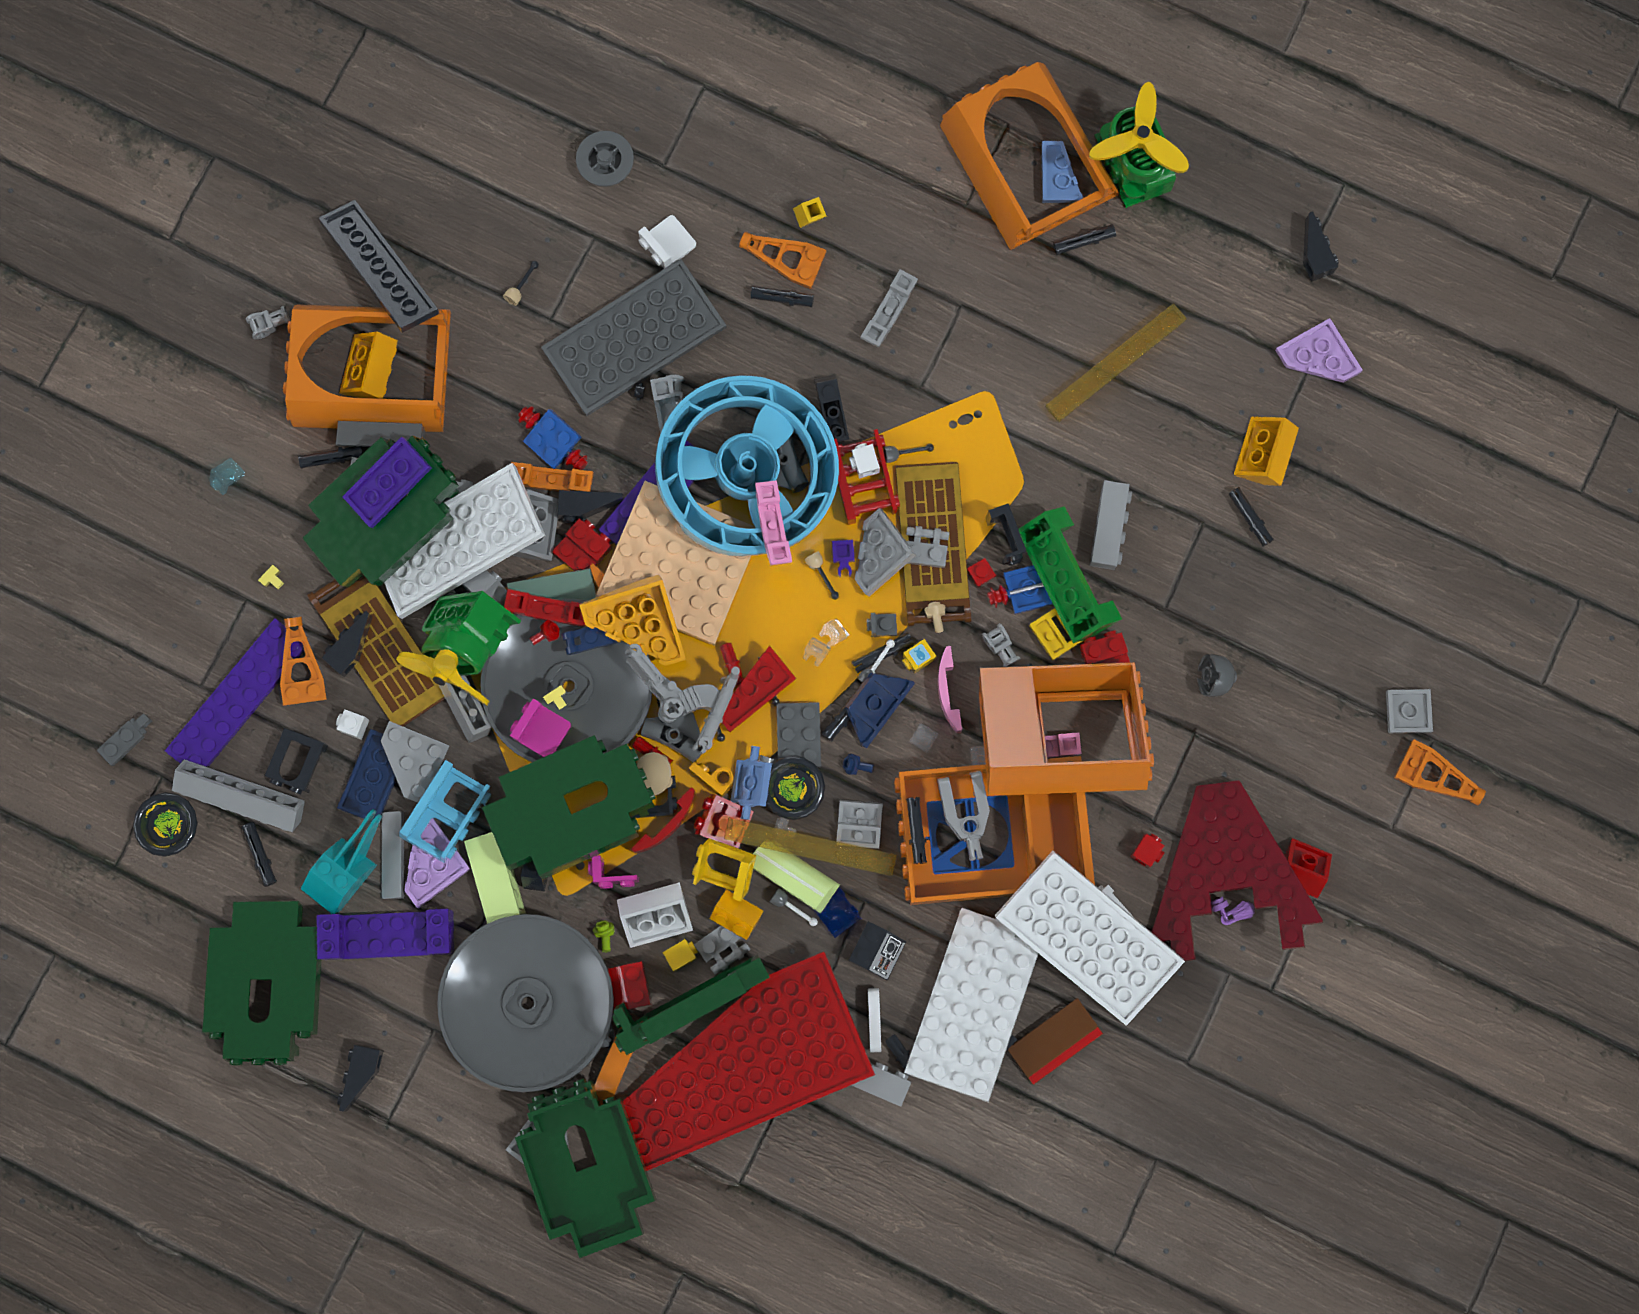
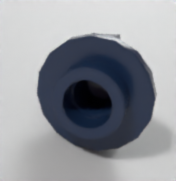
[843,753,874,775]

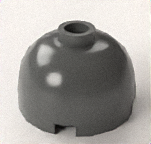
[1197,654,1237,697]

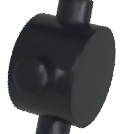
[634,383,645,401]

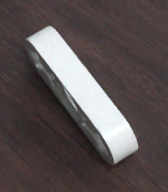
[868,988,881,1053]

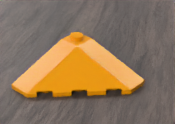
[579,574,686,666]

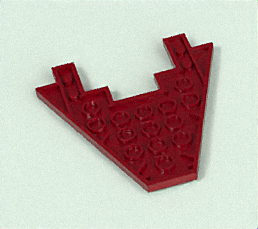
[1152,780,1323,961]

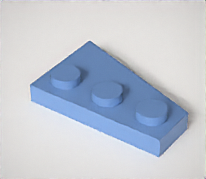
[1041,141,1083,203]

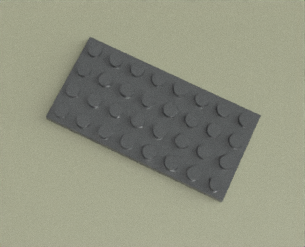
[541,259,727,416]

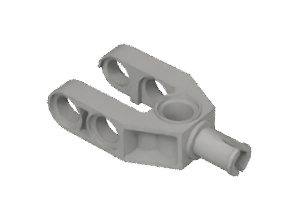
[937,771,990,861]

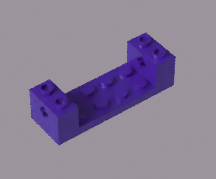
[317,909,454,960]

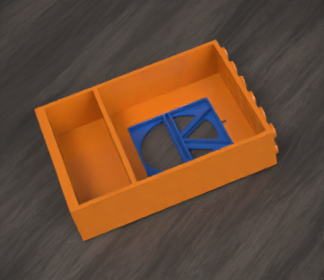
[894,756,1095,905]

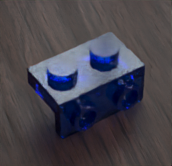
[813,887,861,938]

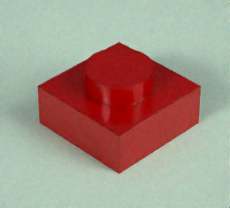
[967,558,996,587]

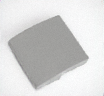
[836,800,883,849]

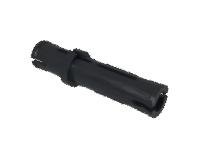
[1053,224,1116,255]
[751,285,814,307]
[298,446,363,469]
[1228,487,1274,547]
[851,632,914,674]
[821,684,862,742]
[906,797,927,864]
[241,822,277,887]

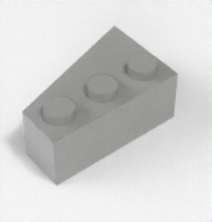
[461,570,507,607]

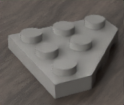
[855,508,916,596]
[381,721,449,803]

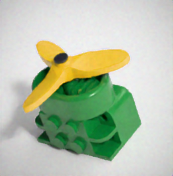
[1089,82,1189,208]
[396,591,521,706]

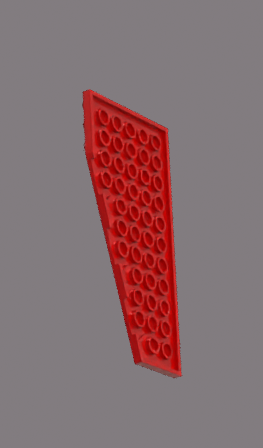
[623,951,876,1171]

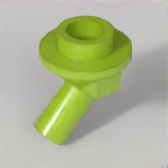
[593,920,615,952]

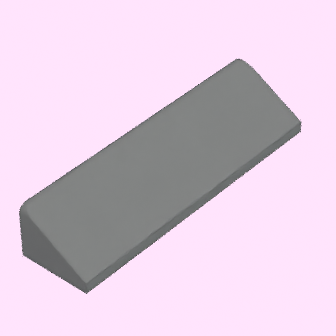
[382,811,404,899]

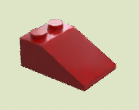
[608,961,652,1013]

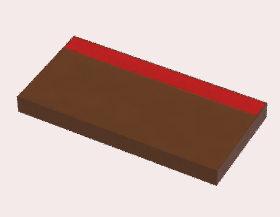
[1008,998,1103,1085]

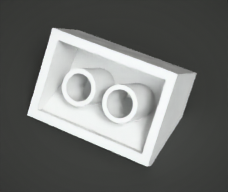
[617,882,693,948]

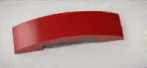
[504,589,588,627]
[631,787,696,854]

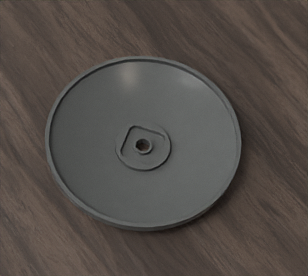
[481,599,653,762]
[437,914,614,1092]

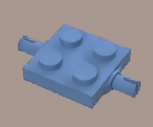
[731,746,772,820]

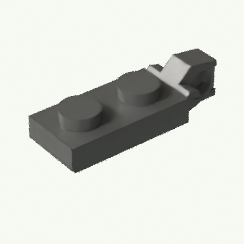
[97,713,153,766]

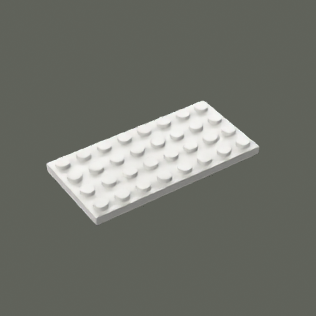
[384,463,546,619]
[995,851,1185,1026]
[904,908,1039,1103]

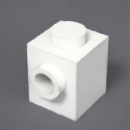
[849,443,880,479]
[336,710,369,740]

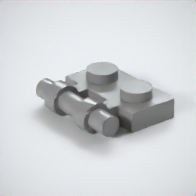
[906,526,949,568]
[694,926,751,975]

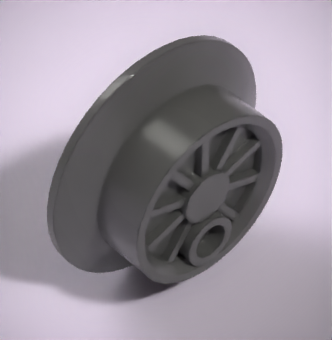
[576,131,634,187]

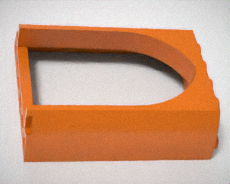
[940,62,1119,250]
[283,304,451,432]

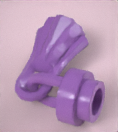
[1211,897,1255,925]

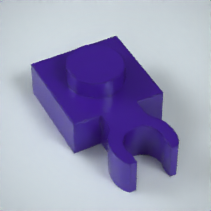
[832,540,855,577]

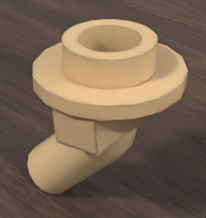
[924,602,946,633]

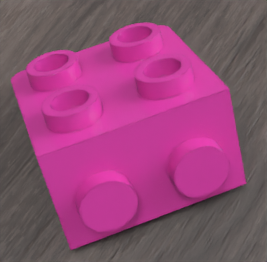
[510,699,571,757]
[588,855,639,889]

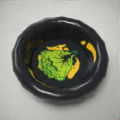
[766,756,825,820]
[133,792,198,857]

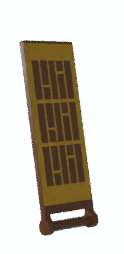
[896,462,971,626]
[307,574,445,727]

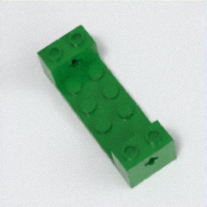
[1019,506,1122,644]

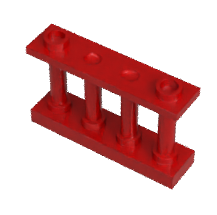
[834,429,900,525]

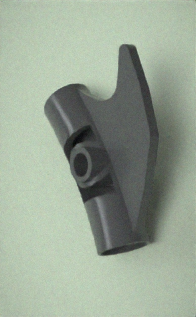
[776,435,809,493]
[641,708,702,763]

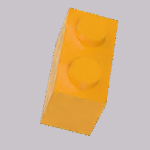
[709,889,764,940]

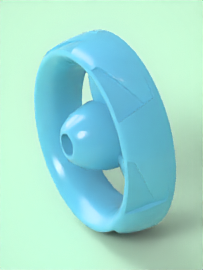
[655,376,839,556]

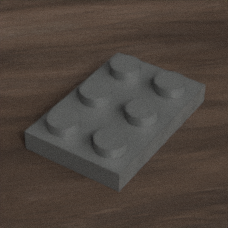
[777,702,821,767]

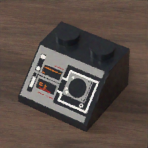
[849,921,906,980]

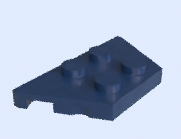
[845,673,915,749]

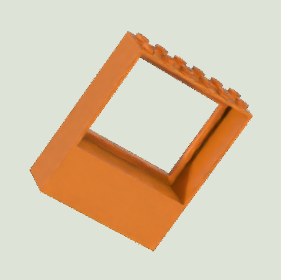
[979,662,1154,796]

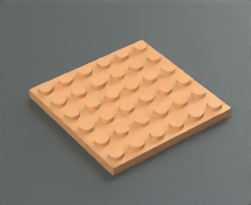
[596,481,755,645]

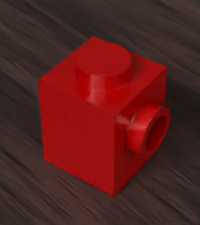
[1130,833,1165,869]

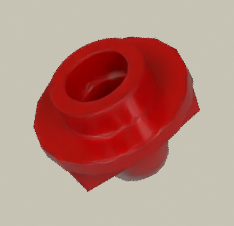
[529,620,559,645]

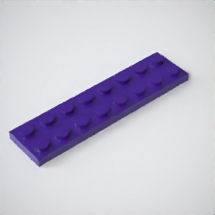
[165,618,305,767]

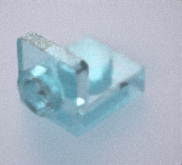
[209,458,245,495]

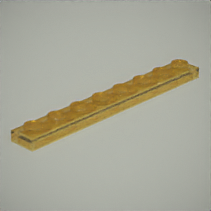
[1045,303,1187,423]
[724,818,897,876]

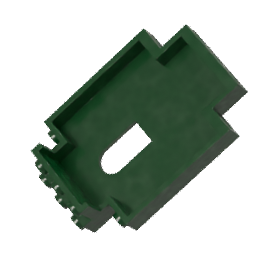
[303,435,460,587]
[482,735,656,879]
[202,901,322,1066]
[612,954,770,1055]
[515,1078,657,1258]

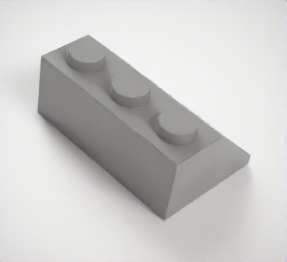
[512,489,559,561]

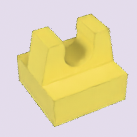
[258,565,284,589]
[543,685,567,710]

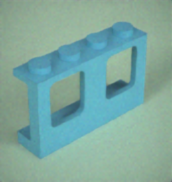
[399,760,491,863]

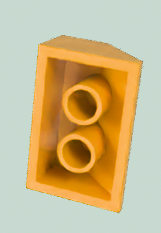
[339,332,398,399]
[1234,417,1299,486]

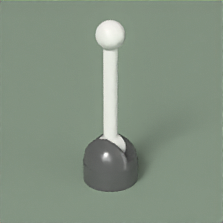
[857,639,895,682]
[769,888,818,926]

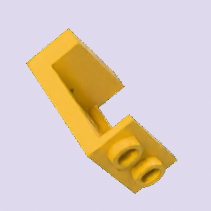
[692,838,757,901]

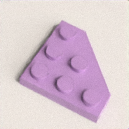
[1275,318,1363,383]
[404,819,470,908]

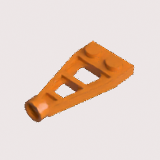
[739,232,827,289]
[280,617,327,706]
[1394,739,1486,806]

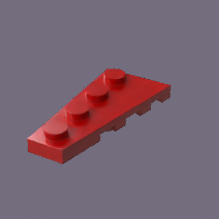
[722,645,796,732]

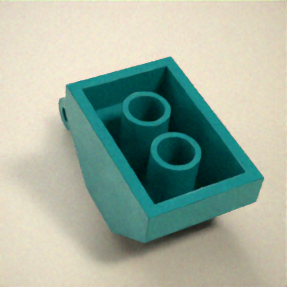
[301,809,382,914]

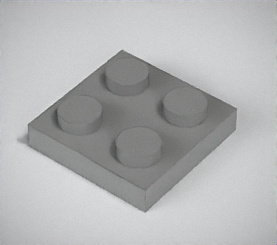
[1386,689,1433,733]

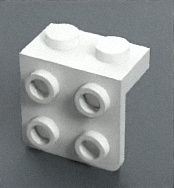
[638,215,696,269]

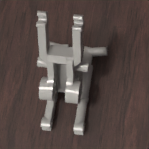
[625,644,740,754]

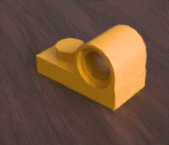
[689,762,734,797]

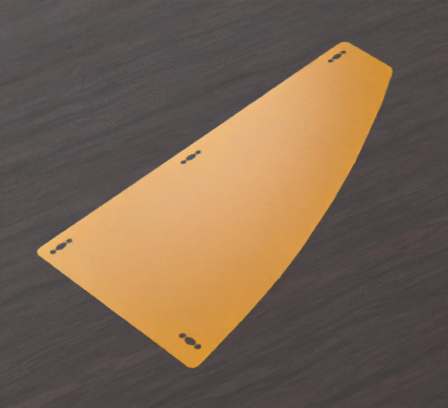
[471,391,1024,896]

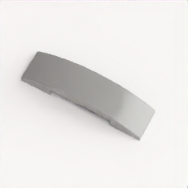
[860,269,918,348]
[650,376,677,433]

